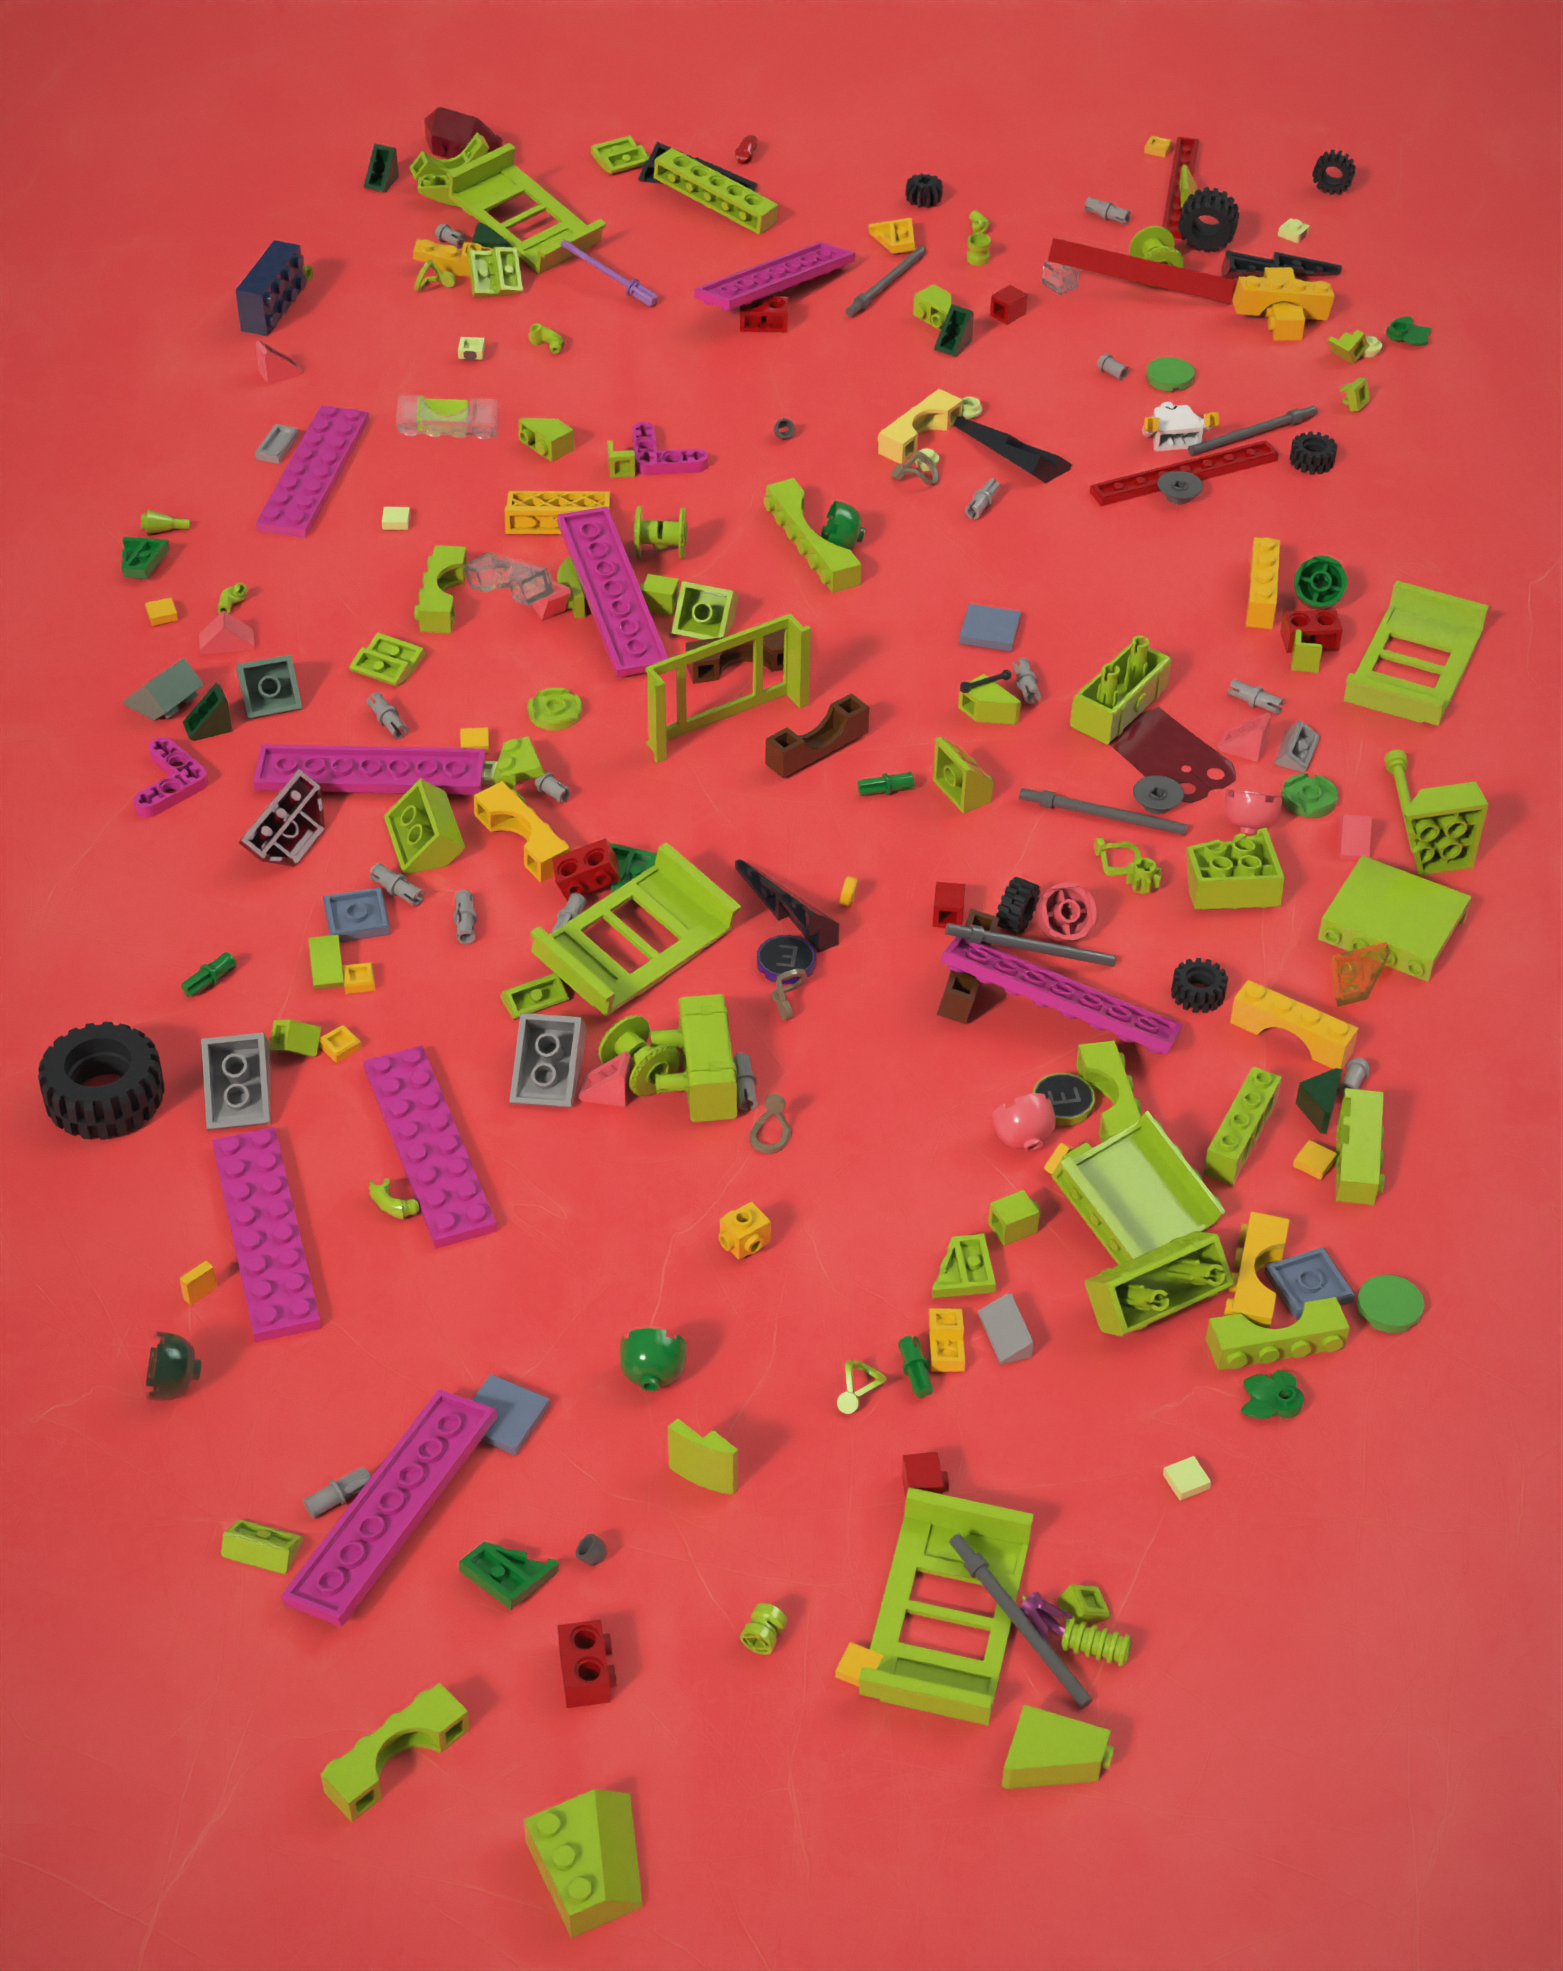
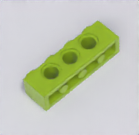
[1203,1066,1282,1186]

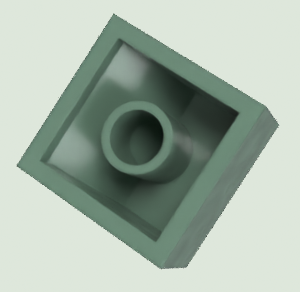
[235,654,302,719]
[123,658,204,720]

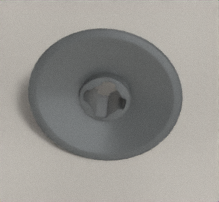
[1157,471,1203,504]
[1133,775,1184,814]

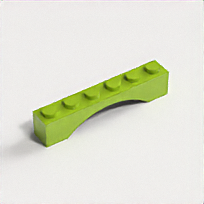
[764,478,862,593]

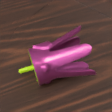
[1020,1592,1074,1644]

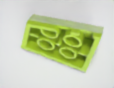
[1404,781,1489,876]
[1186,827,1285,910]
[524,1789,643,1939]

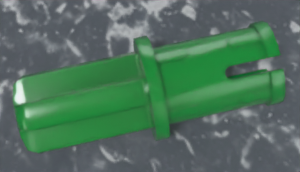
[857,772,914,796]
[181,952,237,997]
[898,1336,933,1398]

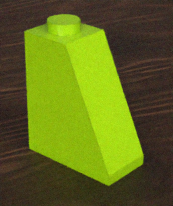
[1001,1704,1115,1789]

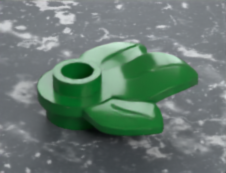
[1386,316,1431,345]
[1241,1370,1304,1419]

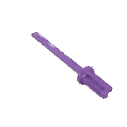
[561,239,659,308]

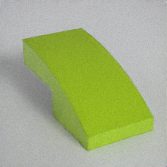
[309,934,344,990]

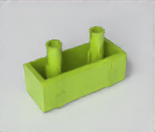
[1070,635,1171,744]
[650,994,737,1122]
[1084,1231,1234,1336]

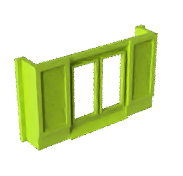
[447,143,607,274]
[1343,580,1489,726]
[530,842,741,1017]
[859,1487,1034,1726]

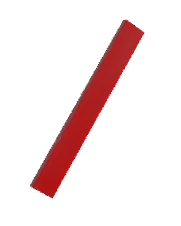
[1162,137,1199,240]
[1047,238,1236,304]
[1089,440,1279,507]

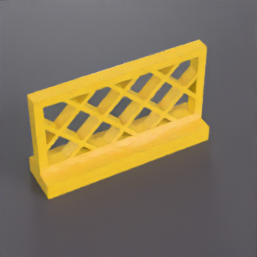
[505,491,610,534]

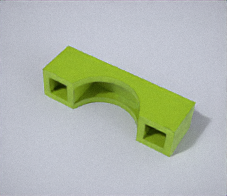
[414,545,468,634]
[1076,1040,1141,1143]
[1205,1297,1350,1371]
[321,1682,470,1823]

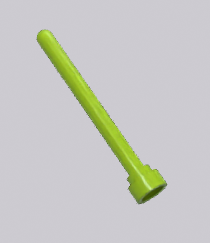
[1384,750,1413,853]

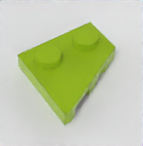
[492,736,546,784]
[932,1234,996,1299]

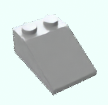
[509,1013,587,1108]
[201,1032,271,1131]

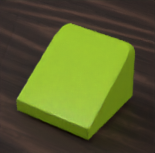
[1057,1584,1111,1625]

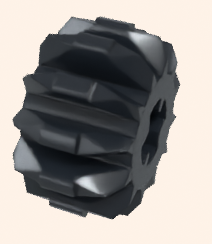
[905,173,943,208]

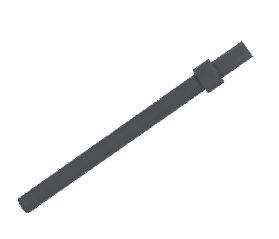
[845,246,926,317]
[1188,405,1317,456]
[1019,788,1188,835]
[945,923,1116,967]
[949,1534,1093,1708]

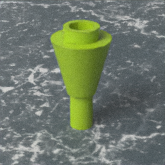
[141,509,190,535]

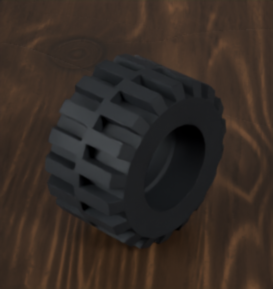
[1178,187,1240,253]

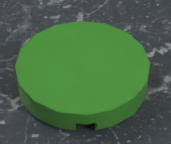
[1146,357,1195,392]
[1281,773,1338,818]
[1357,1275,1425,1333]

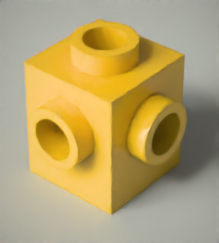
[718,1201,771,1260]

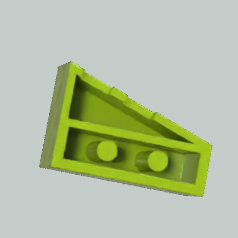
[1336,1088,1385,1205]

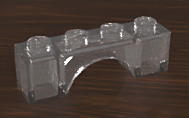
[396,395,500,439]
[464,552,554,606]

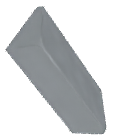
[1273,720,1320,772]
[978,1293,1033,1365]

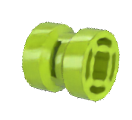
[967,233,991,266]
[740,1603,788,1655]

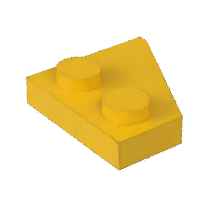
[868,217,915,254]

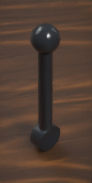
[960,669,1012,693]

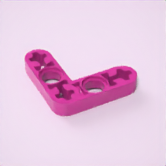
[632,422,708,475]
[134,737,208,818]

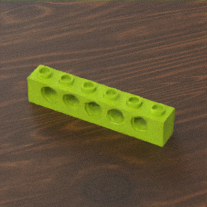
[654,148,778,235]

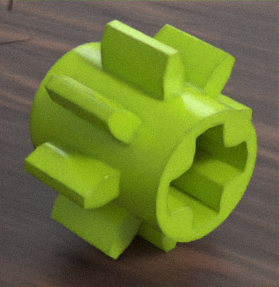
[1126,858,1162,894]

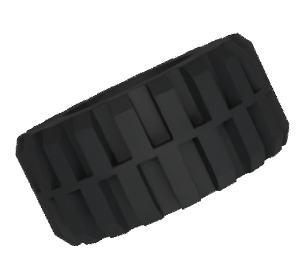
[38,1022,165,1140]

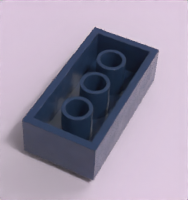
[235,240,306,336]

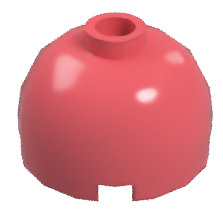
[1225,789,1282,834]
[1036,882,1096,942]
[990,1093,1056,1152]

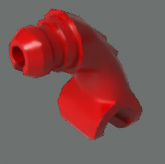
[735,135,758,165]

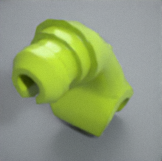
[528,323,565,354]
[369,1178,419,1219]

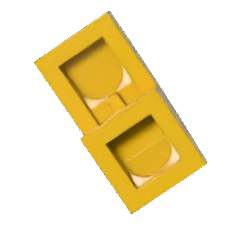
[928,1308,965,1372]

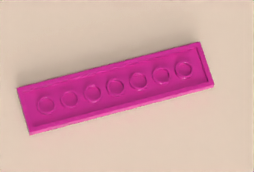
[694,241,855,311]
[256,405,369,538]
[557,506,668,677]
[253,744,486,795]
[940,937,1183,1055]
[363,1045,497,1249]
[212,1127,321,1342]
[281,1389,498,1627]

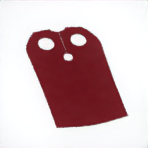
[1109,707,1236,803]

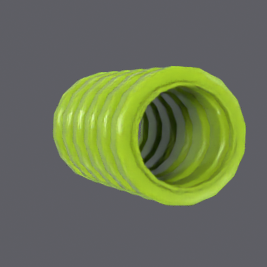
[1061,1619,1132,1667]

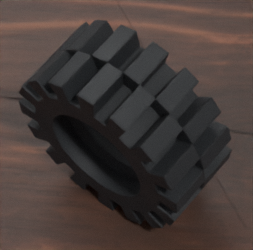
[1312,150,1356,195]
[1290,432,1337,475]
[996,877,1040,934]
[1171,958,1228,1013]

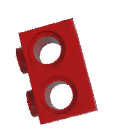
[740,296,788,333]
[1280,609,1343,653]
[552,838,621,901]
[557,1620,617,1708]

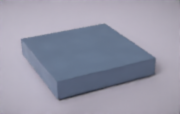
[959,604,1021,652]
[323,887,390,942]
[1264,1247,1355,1321]
[472,1374,550,1456]

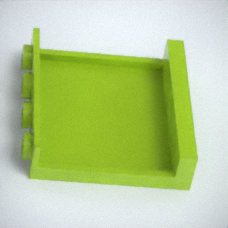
[1318,855,1472,982]
[1051,1111,1226,1265]

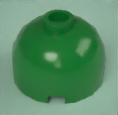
[821,500,865,550]
[1294,555,1348,610]
[619,1328,687,1391]

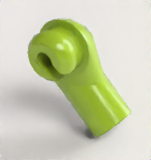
[969,210,990,234]
[217,583,248,614]

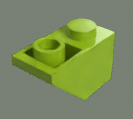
[913,284,951,331]
[518,418,575,462]
[958,674,1021,725]

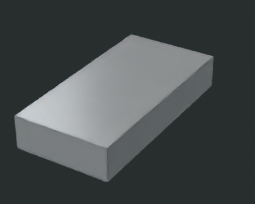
[255,424,299,464]

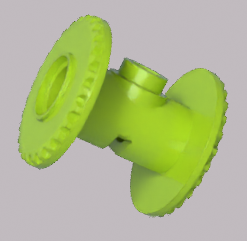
[1129,226,1184,288]
[634,506,687,559]
[598,1015,681,1097]

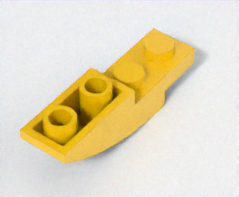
[412,239,493,276]

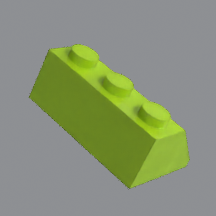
[384,778,466,874]

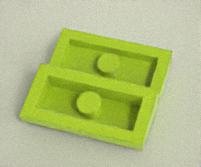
[590,135,650,174]
[467,247,523,297]
[349,632,426,687]
[668,1418,738,1495]

